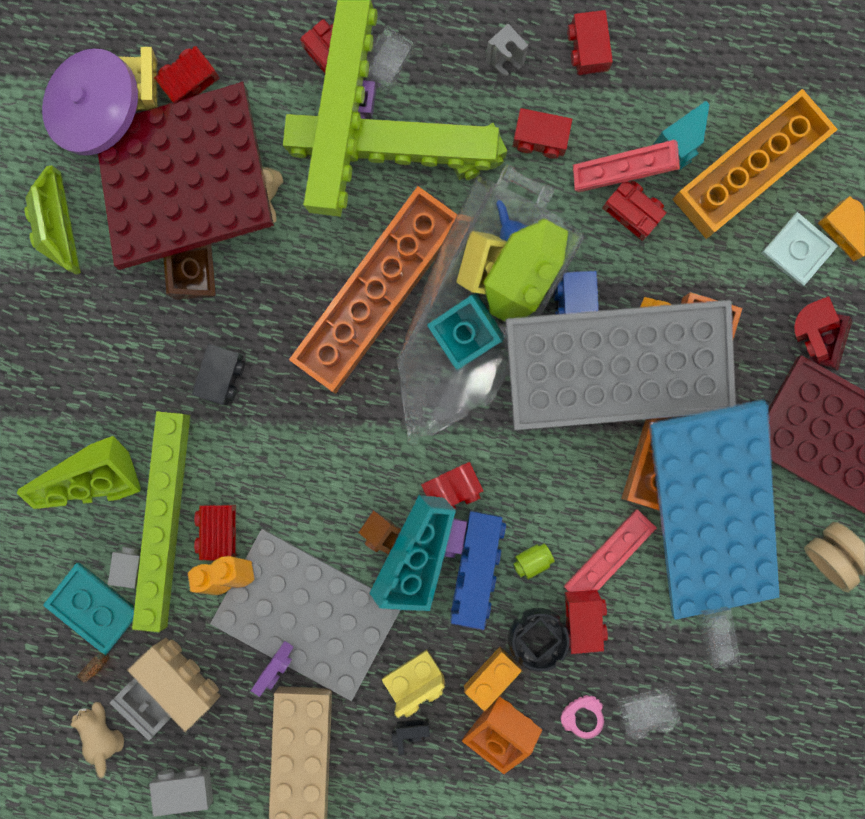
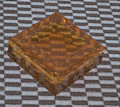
[77,653,110,683]

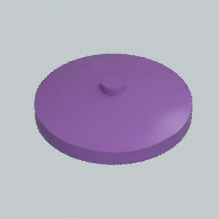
[42,49,138,155]

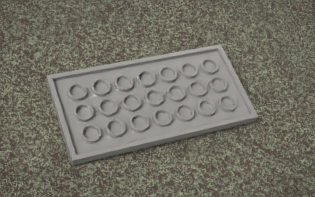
[506,300,736,430]

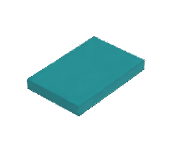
[43,562,134,655]

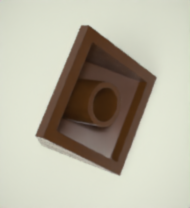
[163,244,216,300]

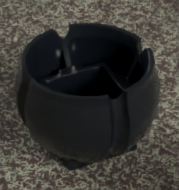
[508,608,571,672]

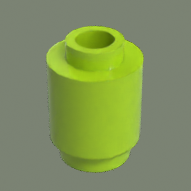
[513,543,555,580]

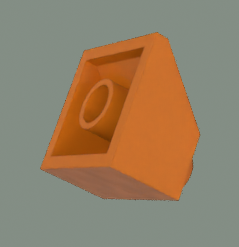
[462,696,542,774]

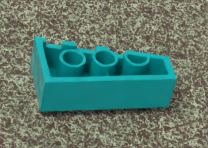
[369,495,456,611]

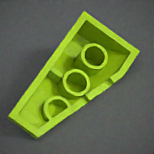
[17,436,141,509]

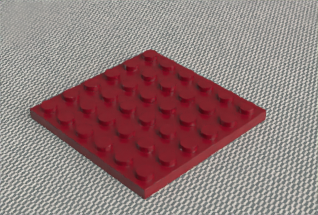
[98,82,274,270]

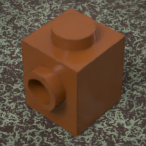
[358,510,401,555]

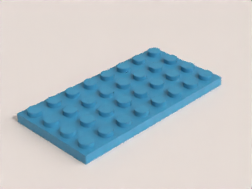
[650,400,780,620]

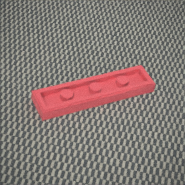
[573,140,680,192]
[564,509,657,592]

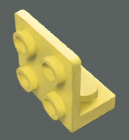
[119,47,157,111]
[382,649,445,718]

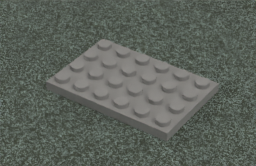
[210,529,400,701]

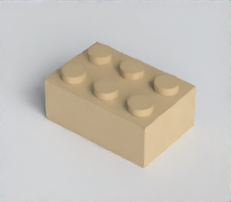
[128,638,221,731]

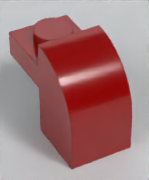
[794,296,840,363]

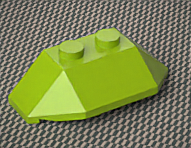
[24,165,81,274]
[484,218,568,322]

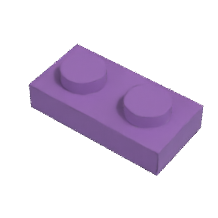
[251,641,293,697]

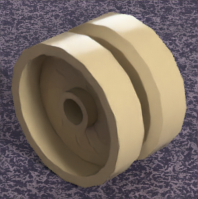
[804,522,865,593]

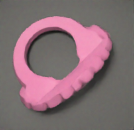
[560,695,604,739]

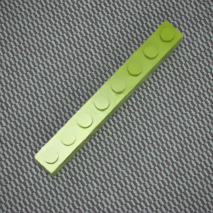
[304,0,377,217]
[283,114,500,170]
[132,411,190,632]

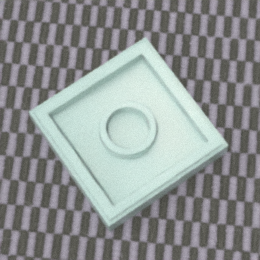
[761,212,838,287]

